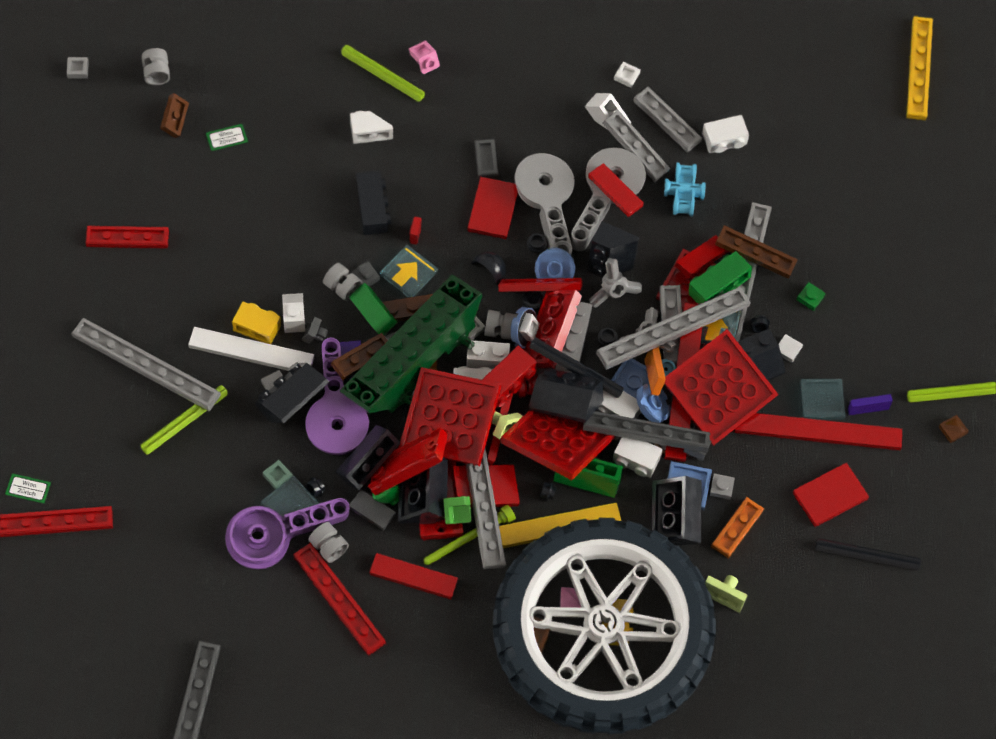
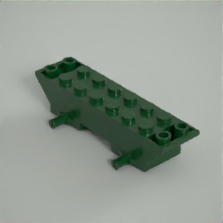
[339,274,483,414]

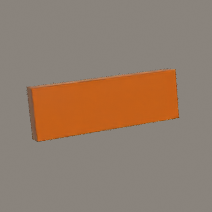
[645,347,666,396]
[711,497,764,559]

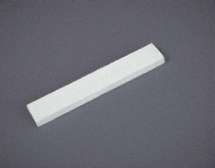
[188,327,314,371]

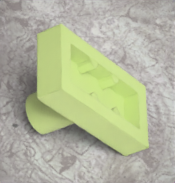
[492,411,523,439]
[705,575,747,613]

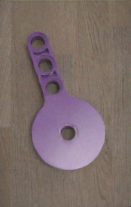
[306,338,369,455]
[225,498,350,569]

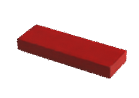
[588,163,644,217]
[675,235,729,278]

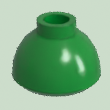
[372,484,399,505]

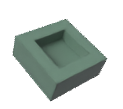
[262,460,293,490]

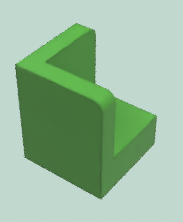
[444,496,472,524]

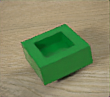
[797,282,826,311]

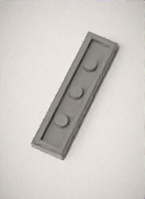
[633,87,702,153]
[602,110,670,182]
[659,285,682,365]

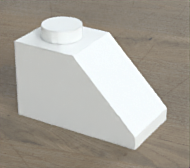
[585,93,631,129]
[350,111,393,144]
[282,293,305,333]

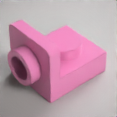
[409,41,440,74]

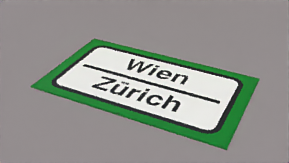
[206,124,248,151]
[5,474,51,503]

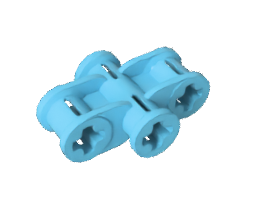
[664,162,706,217]

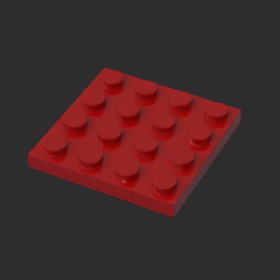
[664,329,779,446]
[399,367,502,467]
[500,411,616,480]

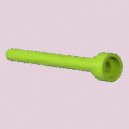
[424,505,516,565]

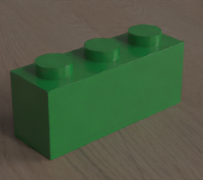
[689,251,752,304]
[554,458,623,498]

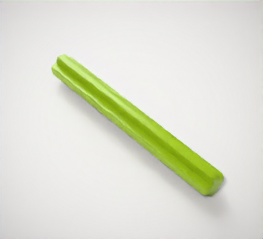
[341,45,425,102]
[907,382,996,402]
[141,385,228,455]

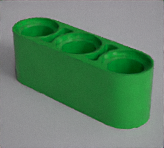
[349,282,398,336]

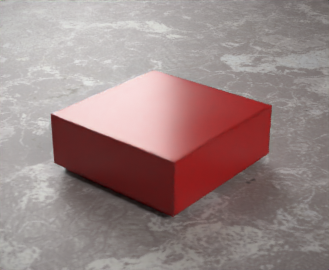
[410,217,422,245]

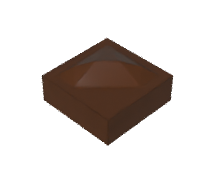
[939,415,969,443]

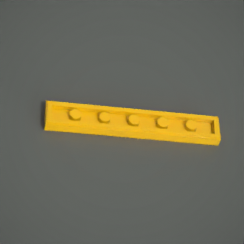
[906,16,933,120]
[499,503,621,548]

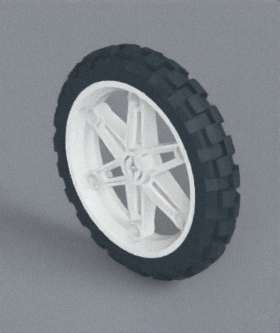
[493,517,716,734]

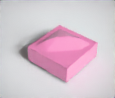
[560,587,581,608]

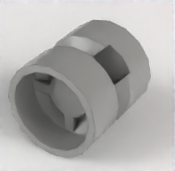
[142,48,170,85]
[323,263,362,301]
[484,310,517,340]
[309,522,349,563]

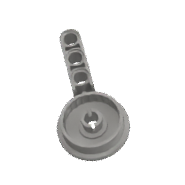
[570,148,646,251]
[515,153,575,255]

